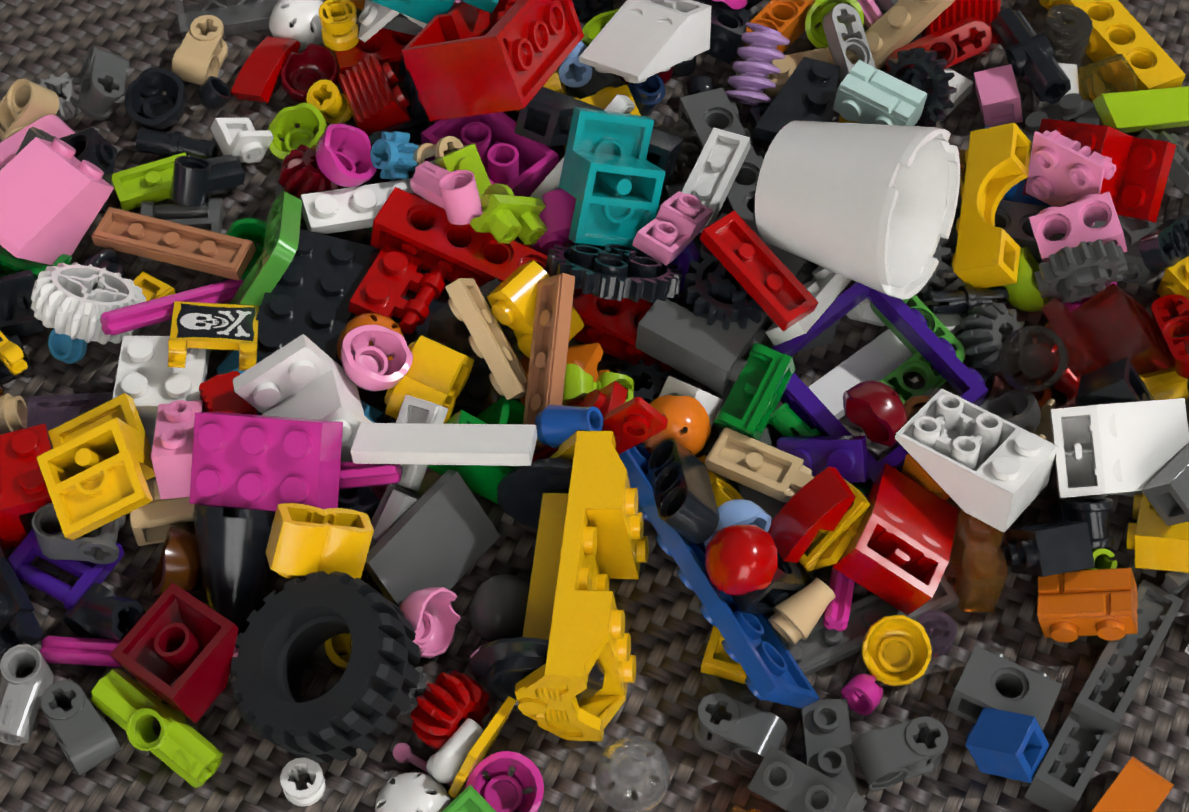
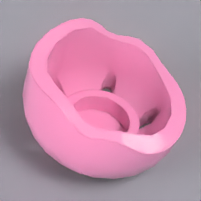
[340,325,413,392]

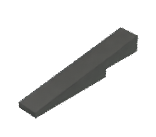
[1024,579,1184,812]

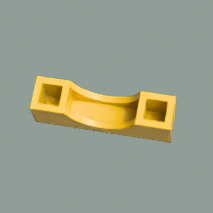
[952,123,1032,289]

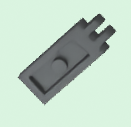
[799,699,858,793]

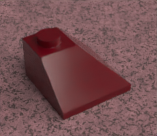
[110,582,239,724]

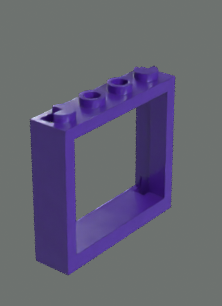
[771,282,988,490]

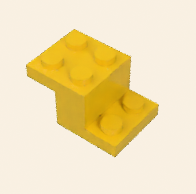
[36,393,155,541]

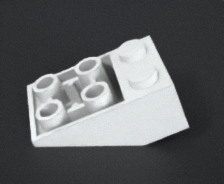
[579,0,712,83]
[895,389,1058,533]
[1050,398,1189,498]

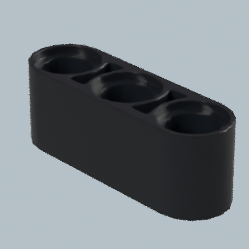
[647,438,720,545]

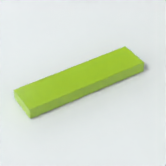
[1093,86,1189,133]

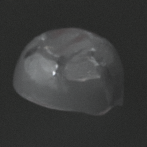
[595,736,670,812]

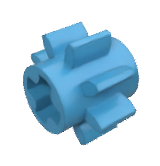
[370,131,418,180]

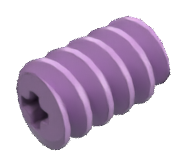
[725,22,790,107]

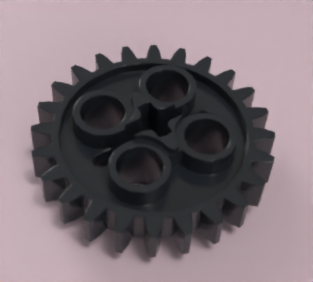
[545,243,682,302]

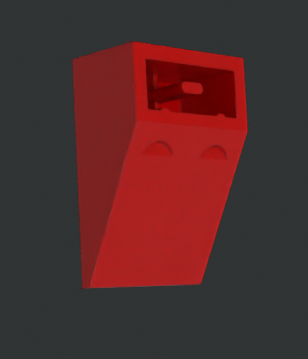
[833,463,959,616]

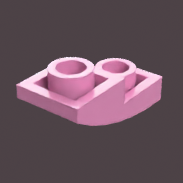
[632,191,713,266]

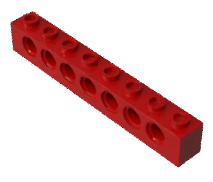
[371,187,672,372]

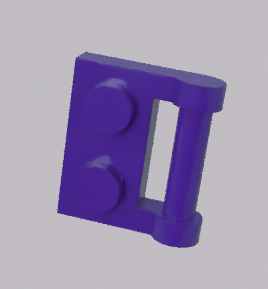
[8,529,125,611]

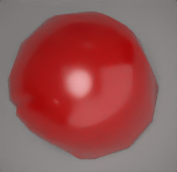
[705,524,778,595]

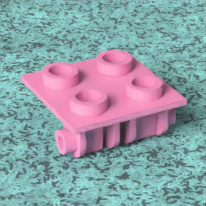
[1025,130,1117,227]

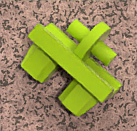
[470,183,548,245]

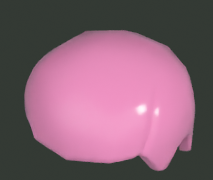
[398,587,461,659]

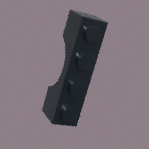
[514,87,683,184]

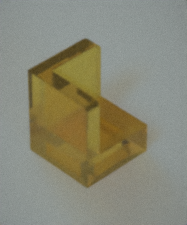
[1078,54,1138,103]

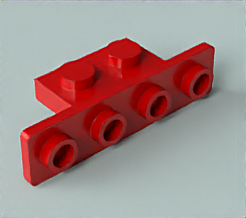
[532,380,668,462]

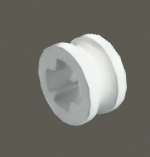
[280,757,326,807]

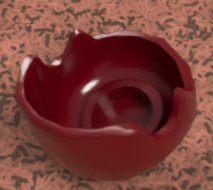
[281,43,339,103]

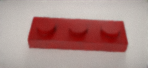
[699,210,819,332]

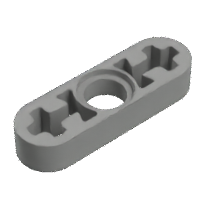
[823,3,876,83]

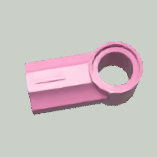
[410,161,483,225]

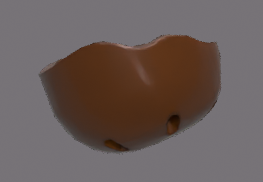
[150,526,201,597]

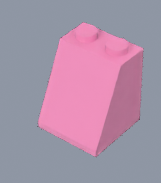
[0,137,114,265]

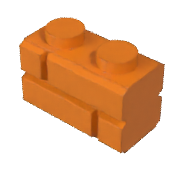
[1037,568,1138,643]

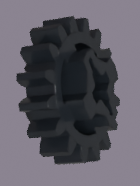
[885,48,957,127]
[684,251,766,330]

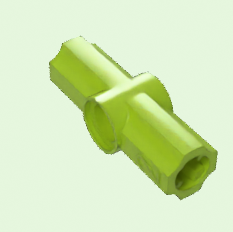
[90,668,224,788]

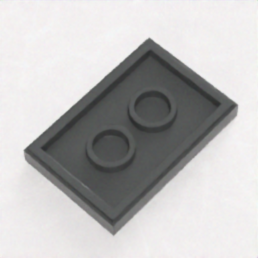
[364,469,500,607]

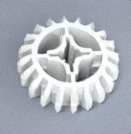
[31,262,146,345]

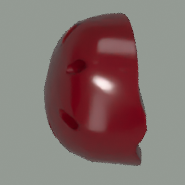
[843,380,908,447]

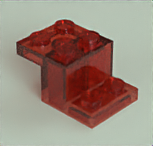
[1042,283,1174,377]

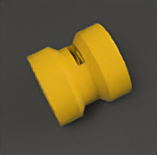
[319,0,359,52]

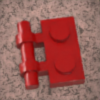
[348,244,448,334]

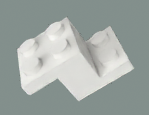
[232,334,372,462]
[112,336,210,449]

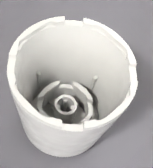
[755,121,960,300]

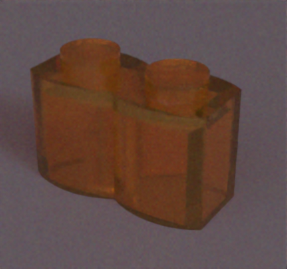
[950,510,1008,612]

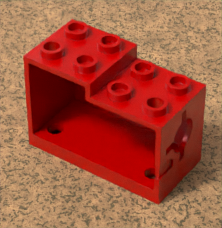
[401,0,584,121]

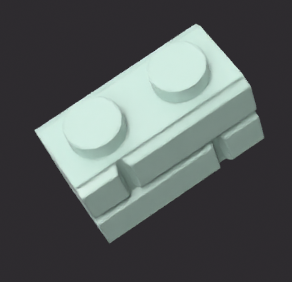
[833,60,927,126]

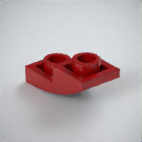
[231,36,301,103]
[768,467,856,563]

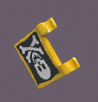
[167,301,259,371]

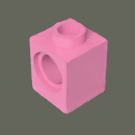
[974,64,1023,127]

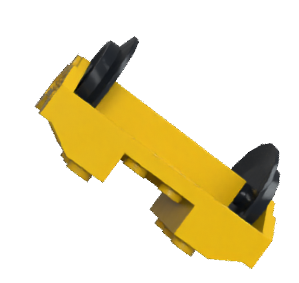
[470,431,649,742]

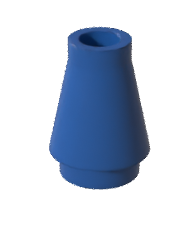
[535,404,603,449]

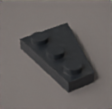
[751,57,840,143]

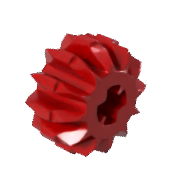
[410,670,490,750]

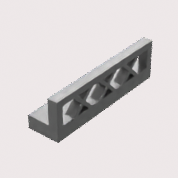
[174,0,324,41]

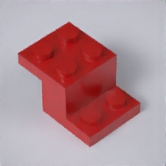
[1022,118,1176,223]
[0,423,52,550]

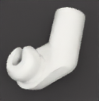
[426,718,484,784]

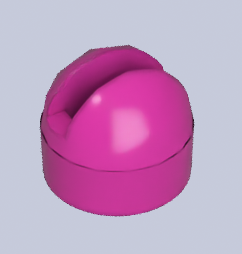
[842,674,883,715]

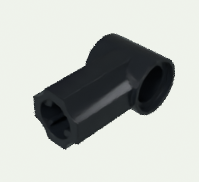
[170,154,246,206]
[63,583,146,640]

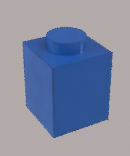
[965,707,1049,783]

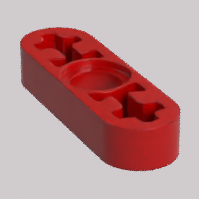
[886,17,992,71]
[1151,294,1189,378]

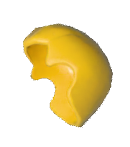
[861,615,932,687]

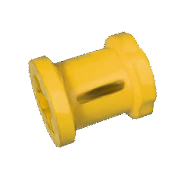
[306,79,352,125]

